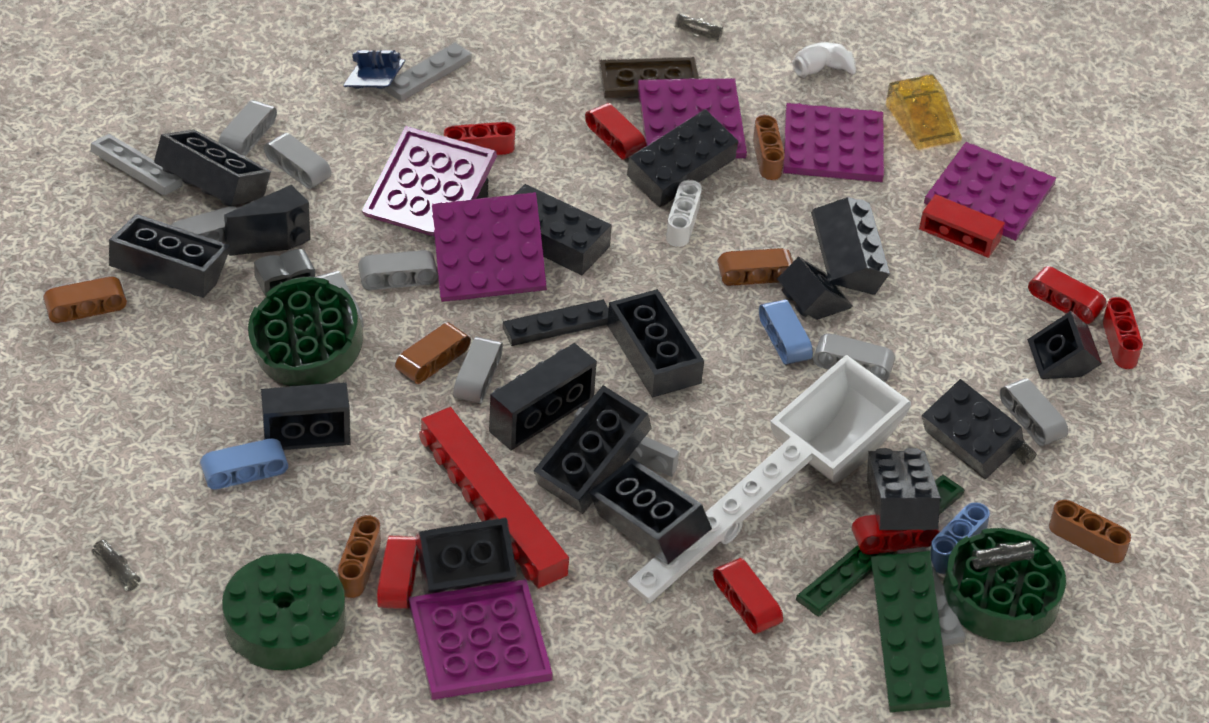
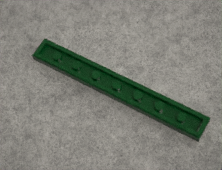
[796,474,965,617]

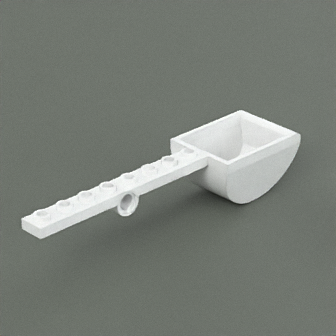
[628,355,911,603]

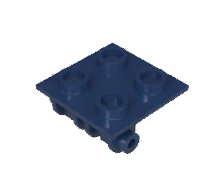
[343,50,406,89]

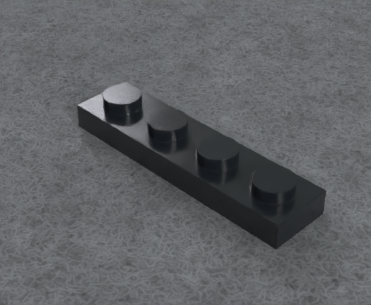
[503,299,608,346]

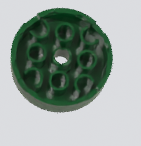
[248,277,363,386]
[943,528,1066,643]
[222,553,346,671]

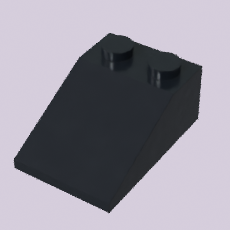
[224,184,311,256]

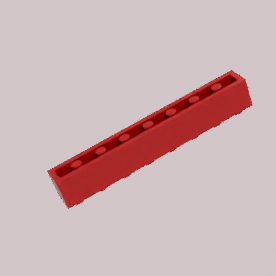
[419,406,569,589]

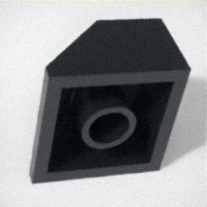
[777,256,853,320]
[1027,311,1102,379]

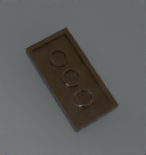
[599,57,699,98]

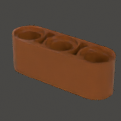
[753,115,785,180]
[717,248,793,286]
[43,276,127,323]
[395,322,471,384]
[1049,499,1131,563]
[338,515,381,598]

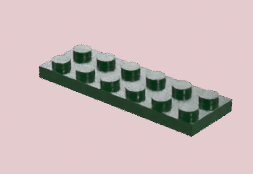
[871,551,951,712]

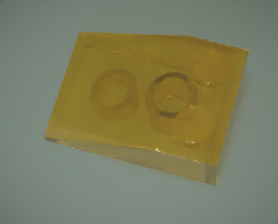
[886,74,962,150]

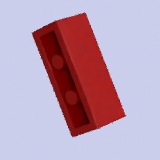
[919,194,1005,258]

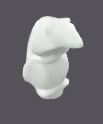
[793,42,856,78]

